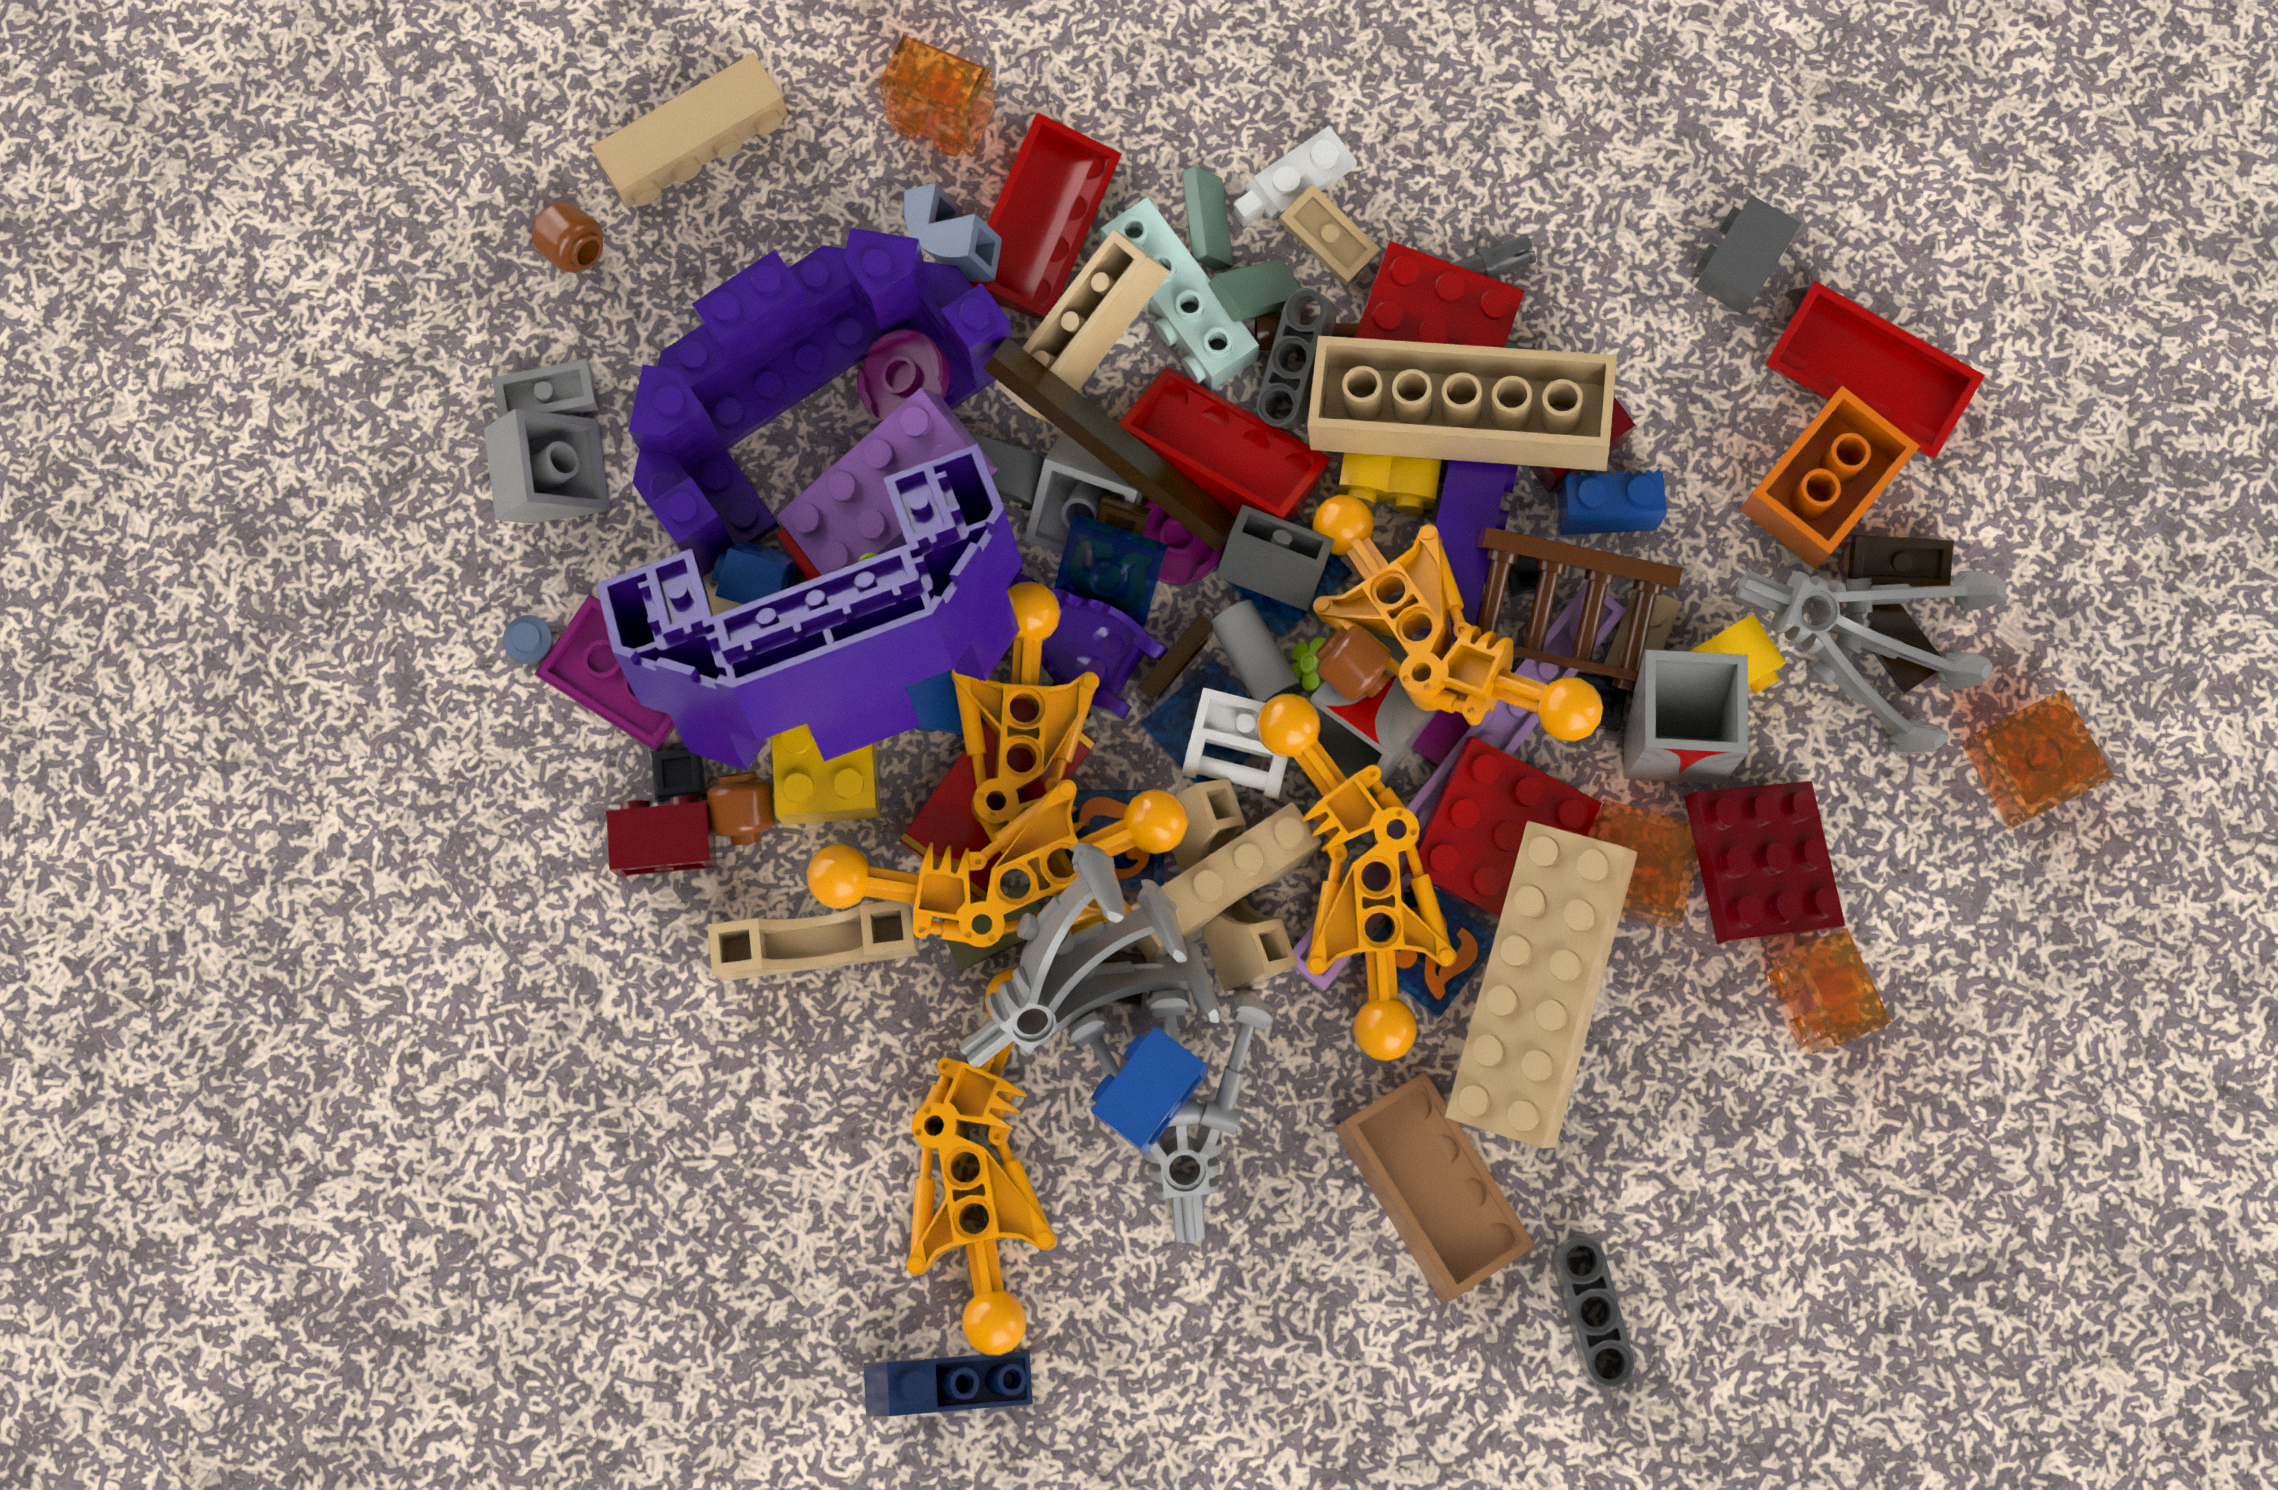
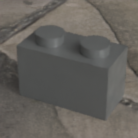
[1695,195,1801,316]
[1216,505,1335,611]

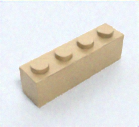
[590,52,788,209]
[995,229,1170,424]

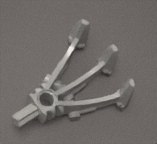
[1736,569,2006,756]
[959,843,1219,1068]
[1067,988,1274,1243]

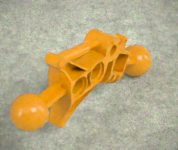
[1313,494,1603,742]
[951,581,1110,934]
[1257,694,1457,1061]
[806,779,1188,948]
[906,967,1058,1355]

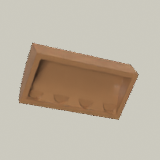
[1333,1071,1536,1304]

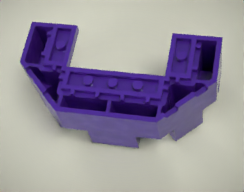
[628,228,1013,577]
[596,443,1023,770]

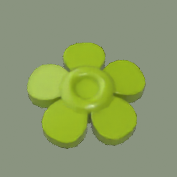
[1290,637,1326,692]

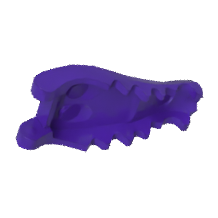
[1006,573,1168,719]

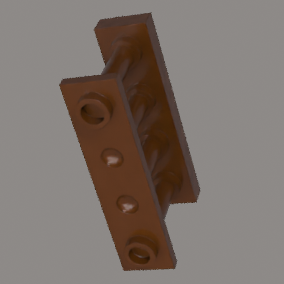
[1455,527,1683,691]

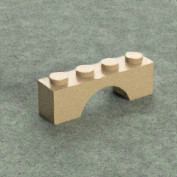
[1172,778,1298,992]
[1129,801,1322,963]
[707,901,920,981]

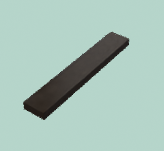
[983,337,1237,551]

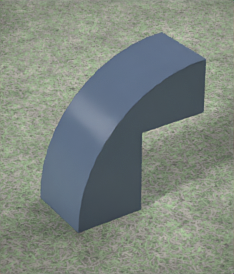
[903,183,1002,282]

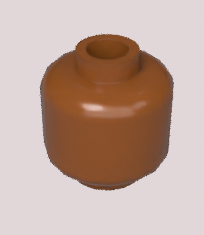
[532,201,603,273]
[1315,625,1391,700]
[707,771,776,846]

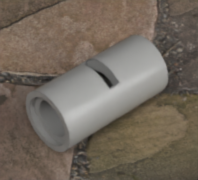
[1211,600,1301,703]

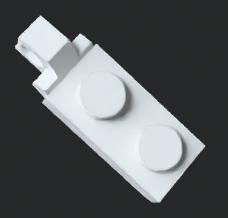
[1233,126,1357,228]

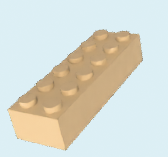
[1307,336,1617,471]
[1445,821,1638,1148]

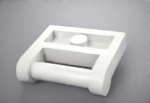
[1181,687,1288,799]

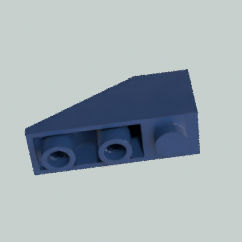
[863,1351,1033,1416]

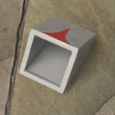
[1309,632,1439,798]
[1624,649,1748,784]

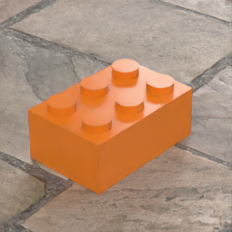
[1739,386,1920,570]

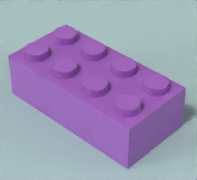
[776,388,998,576]

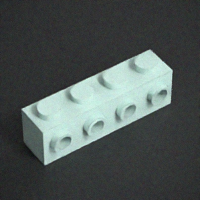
[1101,197,1259,391]

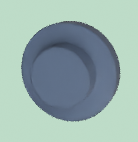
[503,615,553,664]

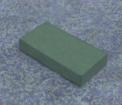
[1182,166,1234,271]
[1208,258,1302,322]

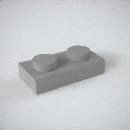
[492,358,598,418]

